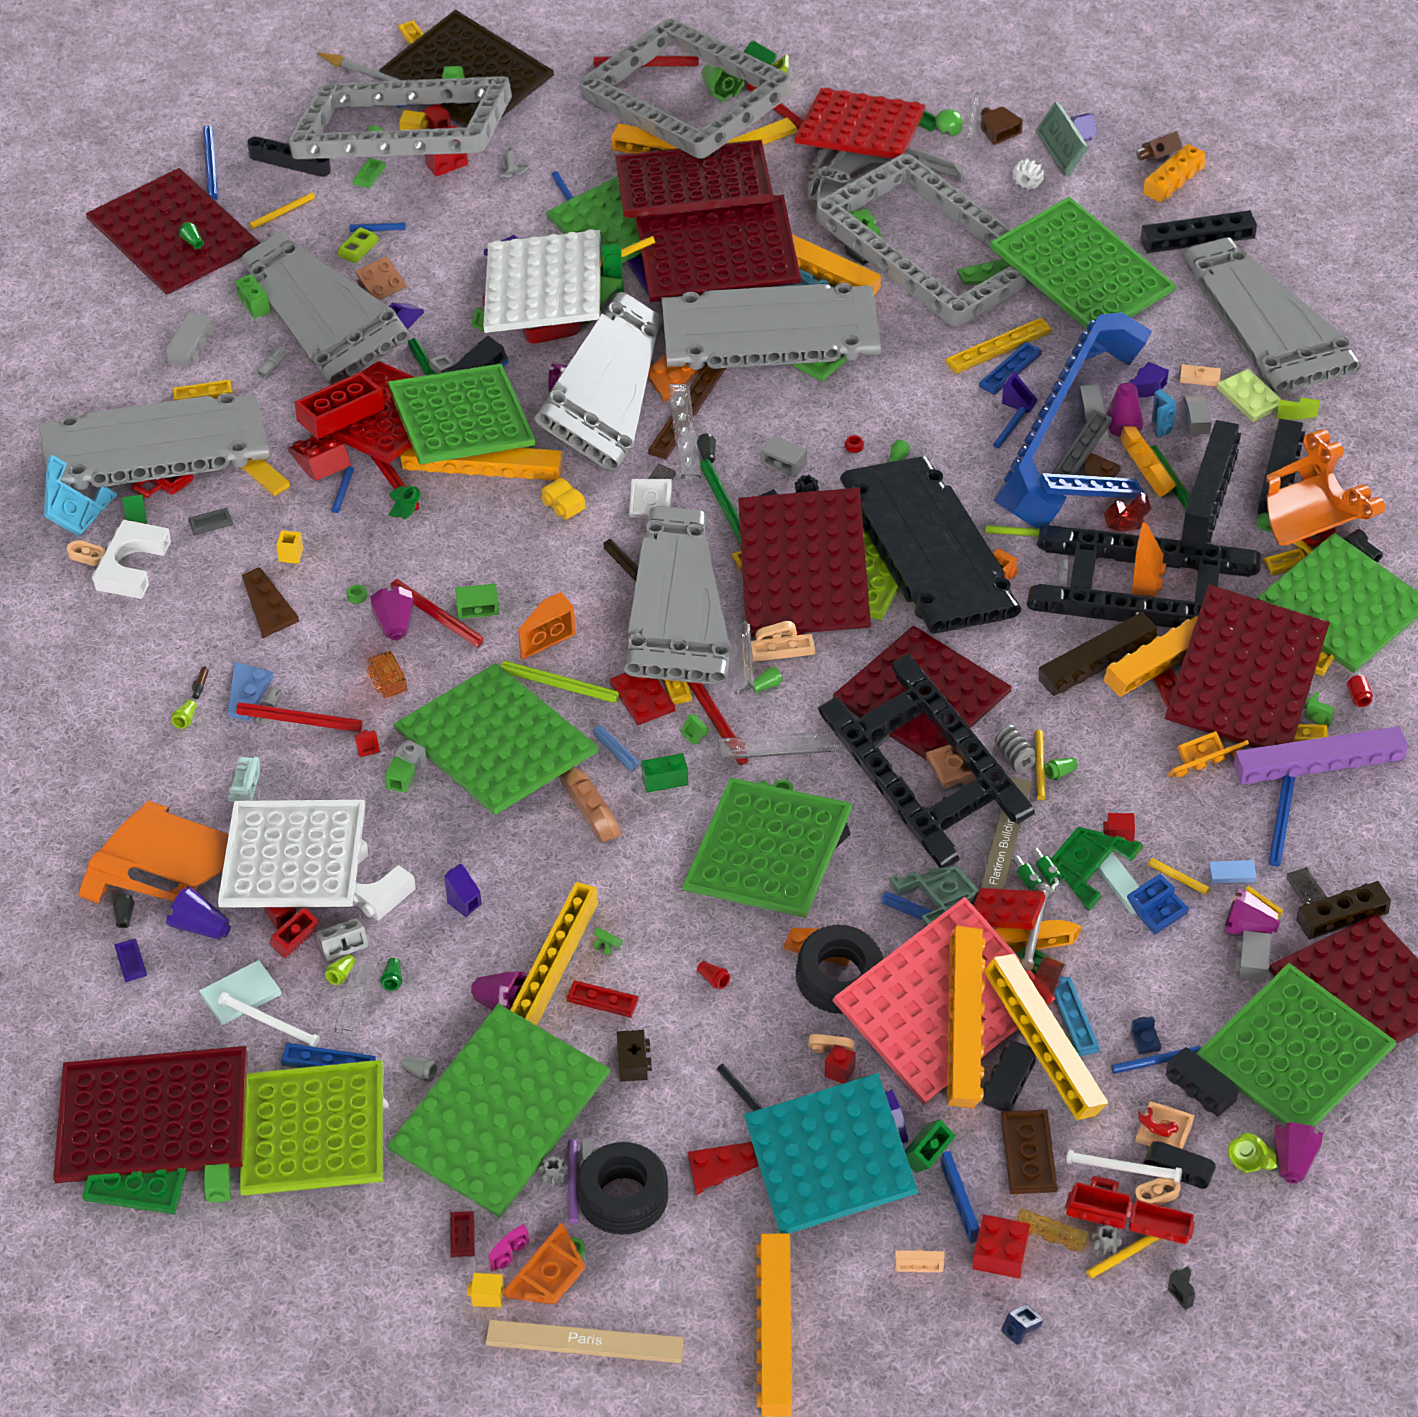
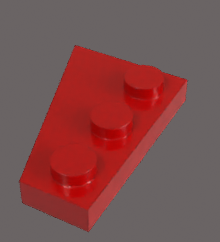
[688,1142,759,1195]

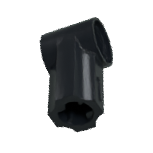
[1343,529,1384,563]

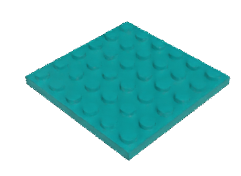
[744,1073,919,1234]

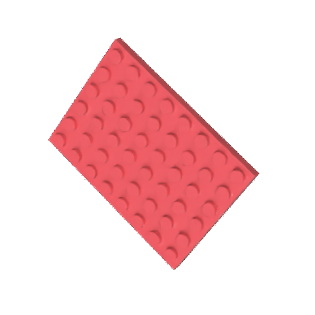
[832,897,1055,1105]

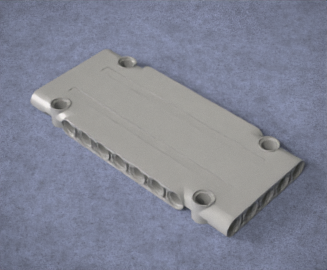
[662,283,881,370]
[39,393,270,490]

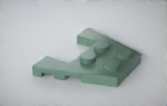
[889,865,979,927]

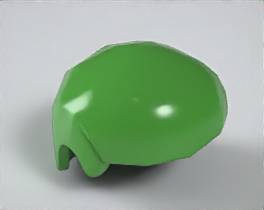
[935,109,963,136]

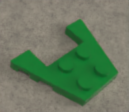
[1051,826,1143,911]

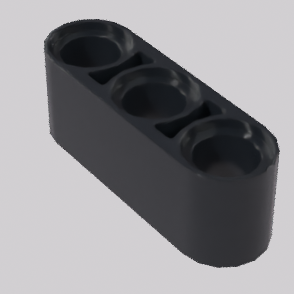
[1143,1141,1216,1189]

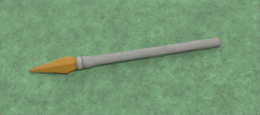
[317,52,417,94]

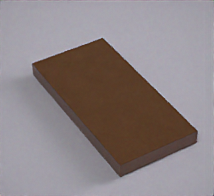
[1000,1109,1058,1194]

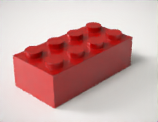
[294,372,385,439]

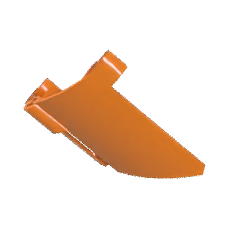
[78,800,229,904]

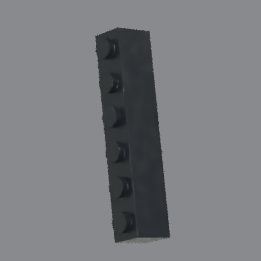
[1257,418,1306,514]

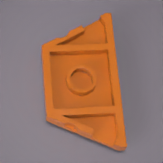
[647,353,706,402]
[503,1222,586,1305]

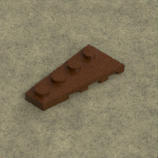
[242,567,299,638]

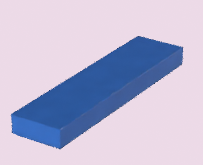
[979,342,1042,395]
[281,1043,376,1068]
[941,1151,980,1243]

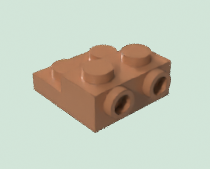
[926,745,977,789]

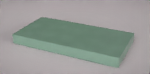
[1036,102,1089,175]

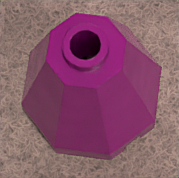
[370,587,413,640]
[1223,888,1280,936]
[471,971,527,1010]
[1273,1122,1323,1184]

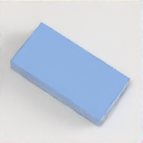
[1209,860,1257,884]

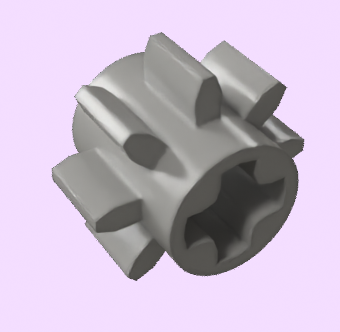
[539,1155,569,1186]
[1091,1225,1122,1255]

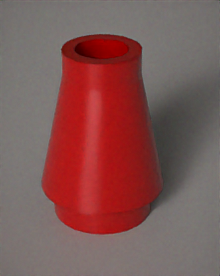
[697,961,731,989]

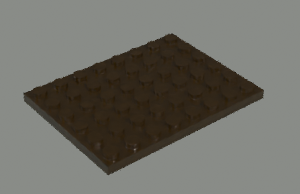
[379,9,554,128]

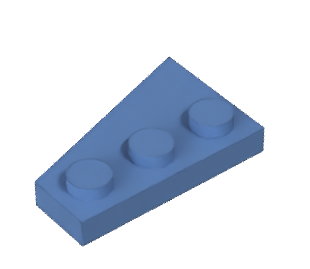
[228,662,274,722]

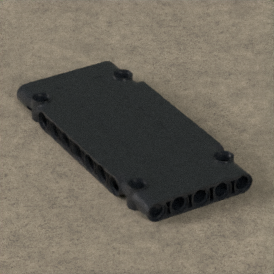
[840,456,1021,634]

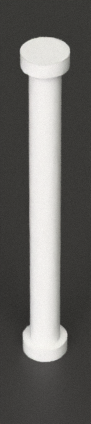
[218,992,320,1047]
[1067,1150,1182,1183]

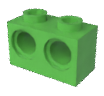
[235,274,271,319]

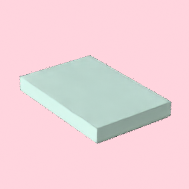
[199,960,282,1025]

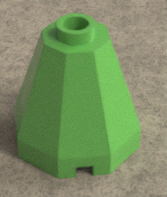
[701,64,744,102]

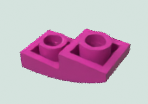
[488,1224,529,1271]

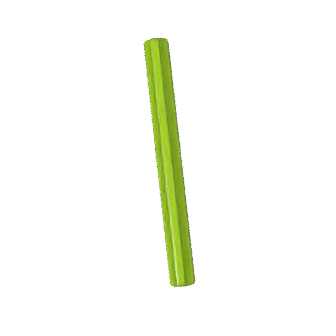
[501,661,619,703]

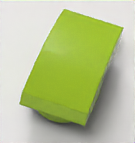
[1277,397,1320,420]

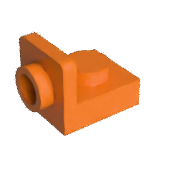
[993,548,1018,580]

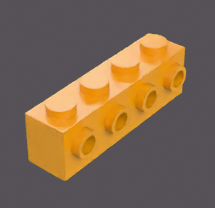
[1143,143,1206,203]

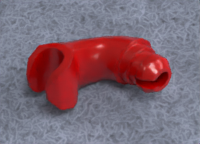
[1138,1107,1179,1138]

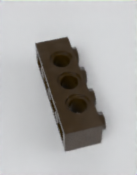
[1296,881,1391,940]

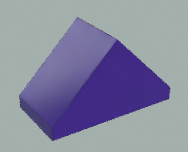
[1002,371,1038,413]

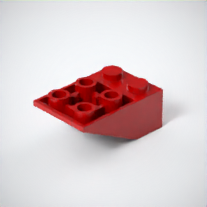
[287,434,351,481]

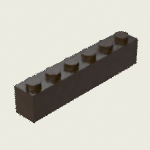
[1039,612,1157,696]

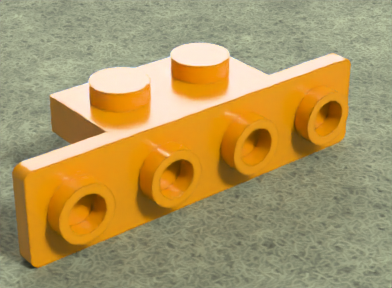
[1167,731,1249,778]

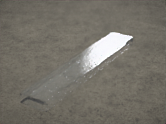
[669,384,701,479]
[718,731,847,760]

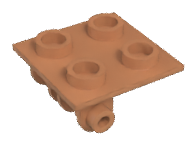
[355,256,407,300]

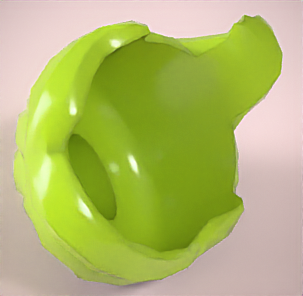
[1227,1133,1277,1174]

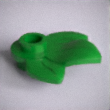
[389,486,421,520]

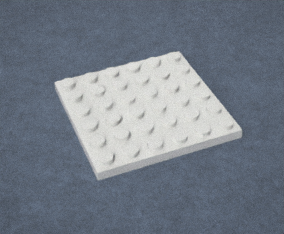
[218,800,366,908]

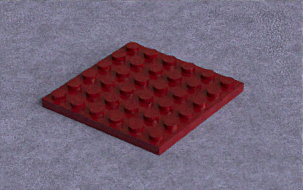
[833,625,1012,760]
[1268,914,1418,1043]

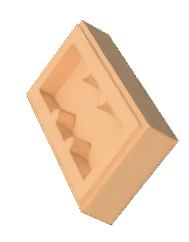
[1180,364,1221,386]
[895,1250,944,1272]

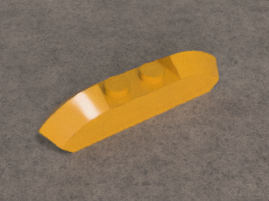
[1120,426,1176,497]
[994,920,1083,953]

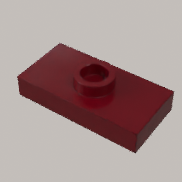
[450,1211,475,1257]

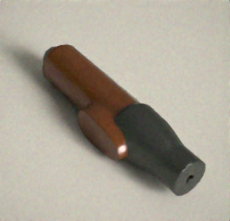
[192,666,209,699]

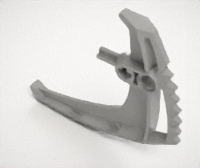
[807,147,963,211]

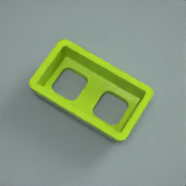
[337,227,379,263]

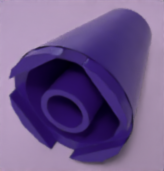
[166,886,231,940]

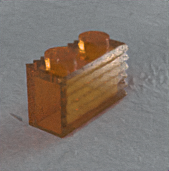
[366,650,408,698]

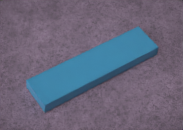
[1048,977,1100,1056]

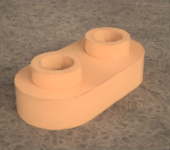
[67,540,105,566]
[755,621,797,640]
[808,1034,855,1053]
[1135,1177,1181,1205]

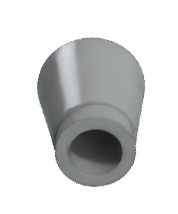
[402,1056,438,1081]

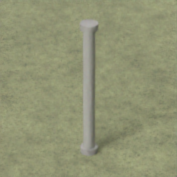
[1020,883,1051,970]

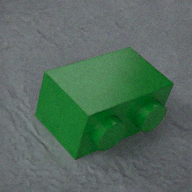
[641,753,689,793]
[905,1119,956,1173]

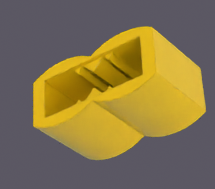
[541,477,586,520]

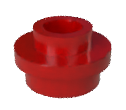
[844,435,864,453]

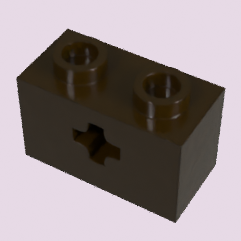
[617,1030,652,1082]

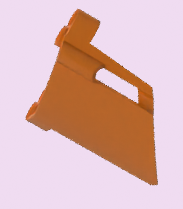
[1266,429,1385,545]

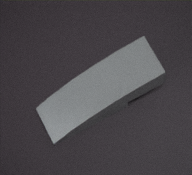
[1078,384,1109,442]
[1184,396,1211,434]

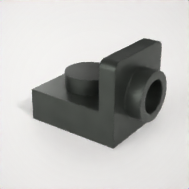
[1167,1266,1195,1310]

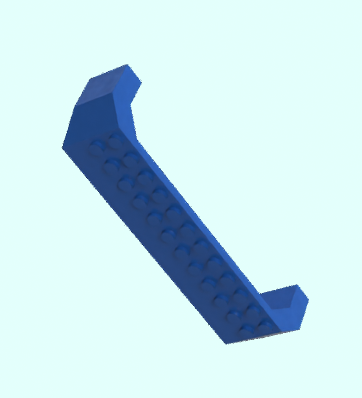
[994,313,1152,529]

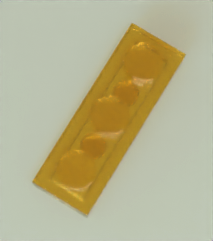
[1017,1208,1089,1253]

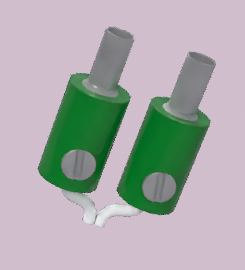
[1013,848,1063,893]

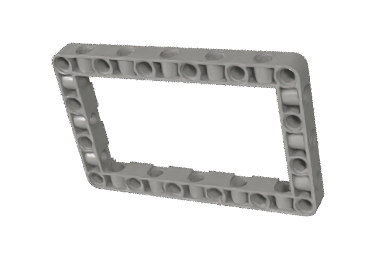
[579,18,794,158]
[288,77,512,159]
[815,154,1032,326]

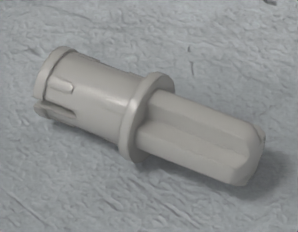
[256,348,286,380]
[255,686,282,726]

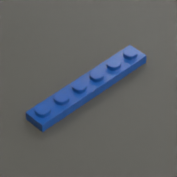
[1039,473,1145,499]

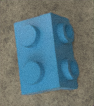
[1152,389,1176,438]

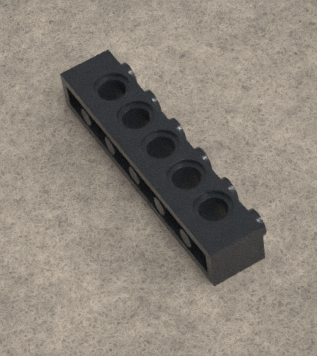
[1141,210,1257,254]

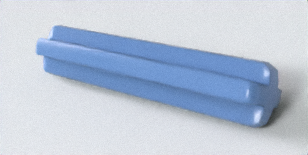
[593,725,639,771]

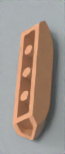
[559,766,622,842]

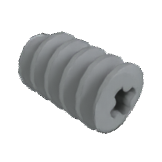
[995,725,1036,772]

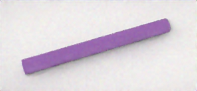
[568,1139,578,1224]

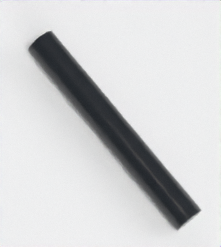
[717,1064,763,1111]

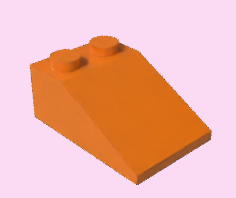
[1132,522,1166,597]
[518,592,576,660]

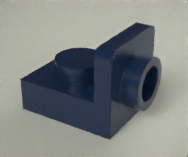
[1130,1016,1161,1055]
[1001,1304,1044,1345]

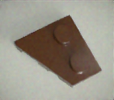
[1084,453,1121,477]

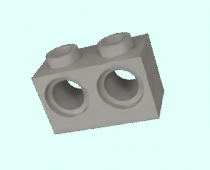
[315,918,369,961]

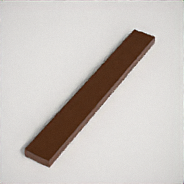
[648,362,726,460]

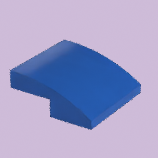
[1127,873,1189,935]

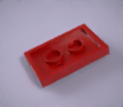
[610,673,676,726]
[974,888,1046,930]

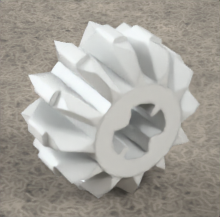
[1012,158,1044,191]

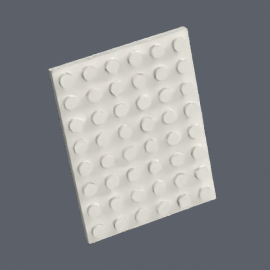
[483,230,601,333]

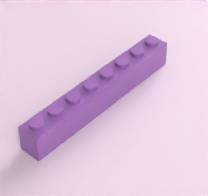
[1233,726,1408,784]

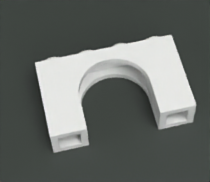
[92,520,171,599]
[353,839,416,921]

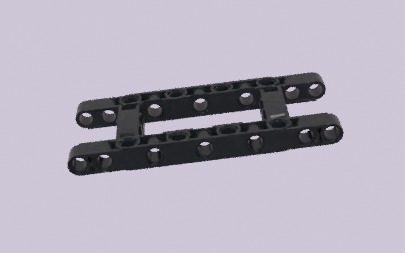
[1027,525,1262,628]
[818,653,1035,868]

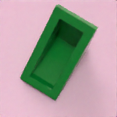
[122,495,147,524]

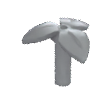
[498,147,529,178]

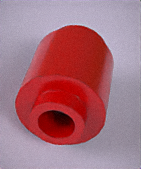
[1346,675,1373,707]

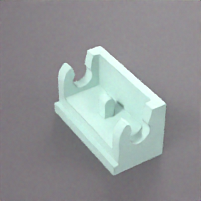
[228,757,261,802]

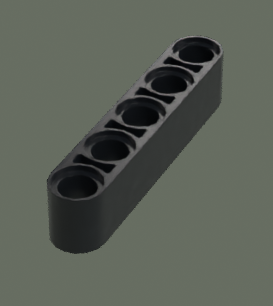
[247,136,331,177]

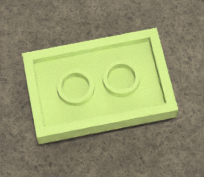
[1217,369,1282,422]

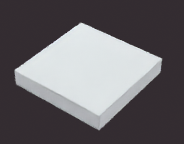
[629,479,672,518]

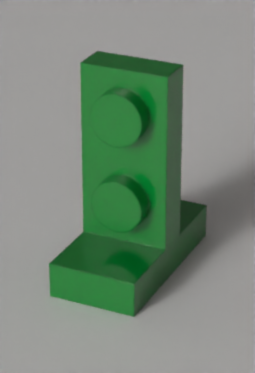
[601,244,624,293]

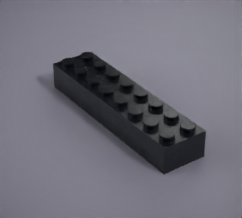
[1180,420,1242,550]

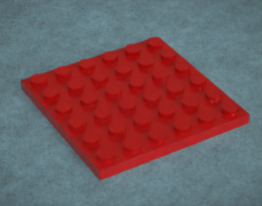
[795,88,926,159]
[327,361,414,464]

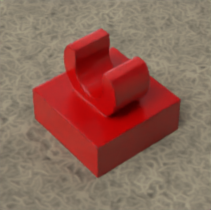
[354,730,380,757]

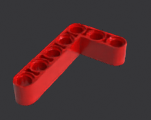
[522,322,580,344]

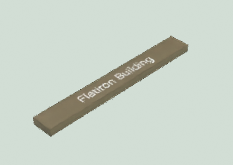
[981,777,1032,889]

